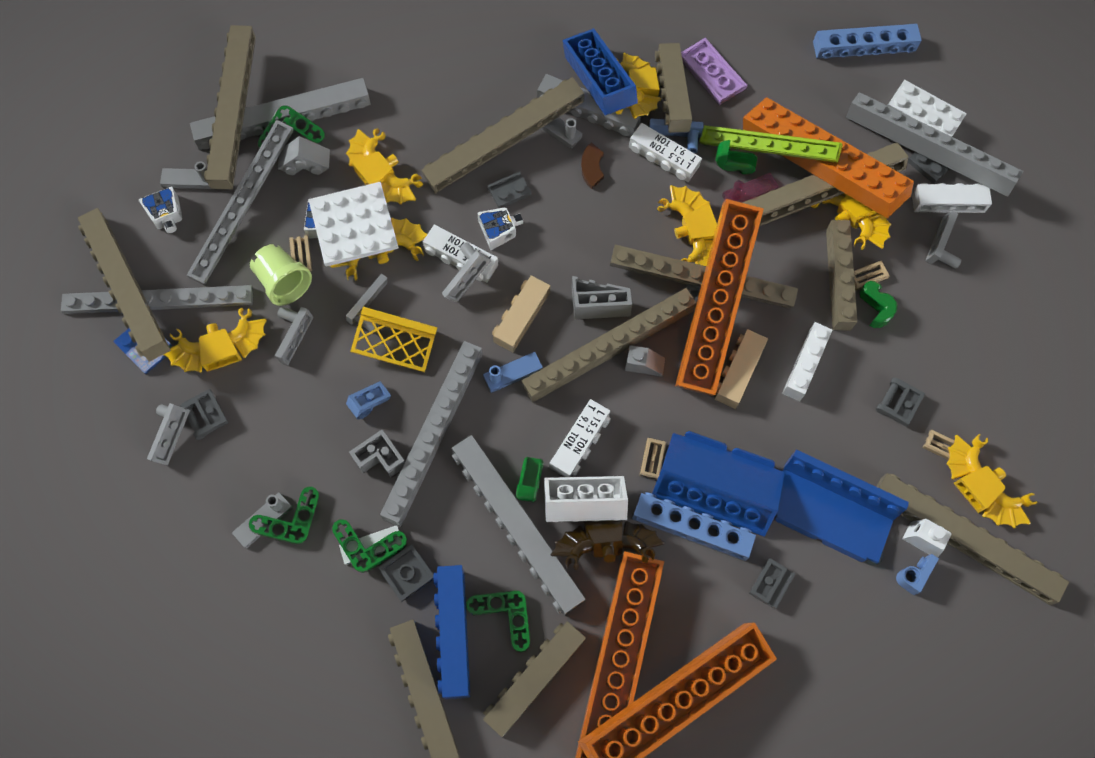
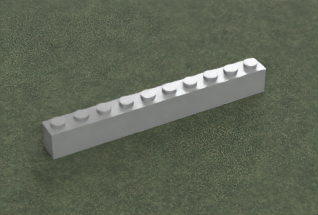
[190,78,371,150]
[846,92,1024,197]
[380,341,482,527]
[451,435,585,616]

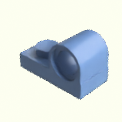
[346,381,391,420]
[896,554,939,595]

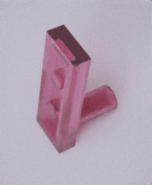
[722,173,779,203]

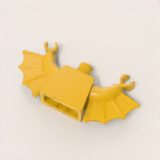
[616,53,661,119]
[346,129,423,205]
[657,185,717,266]
[811,193,891,250]
[330,218,427,281]
[163,308,267,373]
[946,434,1037,528]

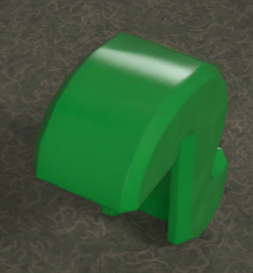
[715,140,757,175]
[860,281,897,328]
[516,457,544,503]

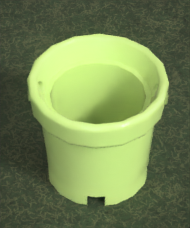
[250,244,312,306]

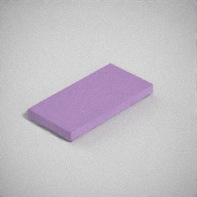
[681,38,747,105]

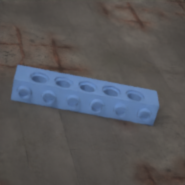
[813,24,922,59]
[632,492,756,561]

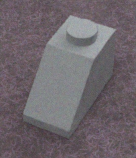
[625,345,665,377]

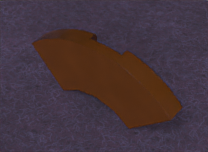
[581,142,604,189]

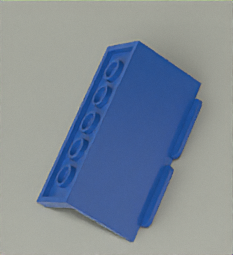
[652,431,785,537]
[775,449,909,564]

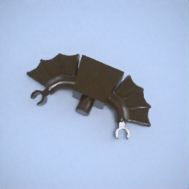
[550,520,665,570]

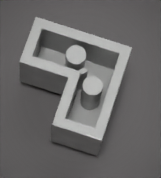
[278,136,330,175]
[349,430,405,478]

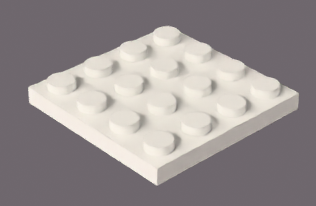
[309,182,399,267]

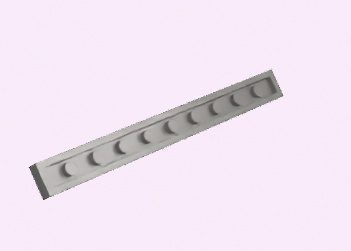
[187,120,294,285]
[61,285,253,314]

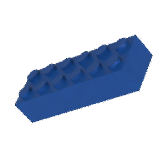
[562,29,638,115]
[433,565,471,699]

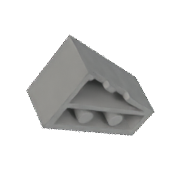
[572,276,632,319]

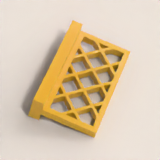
[350,307,437,373]

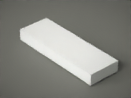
[339,525,402,565]

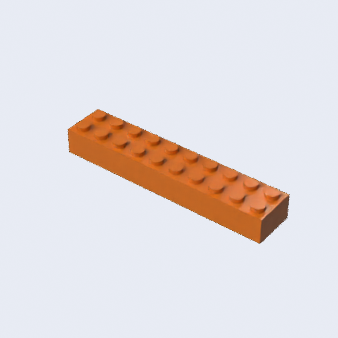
[743,97,914,219]
[675,199,764,396]
[575,551,664,758]
[578,622,777,758]

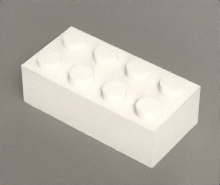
[887,79,967,136]
[544,476,628,522]

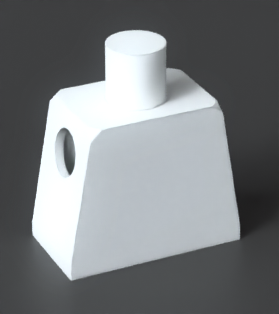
[902,519,951,557]

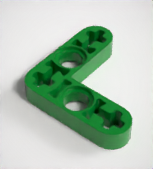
[258,105,325,148]
[249,487,319,544]
[332,519,407,573]
[466,591,530,652]

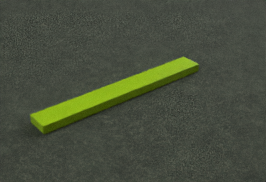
[699,125,843,163]

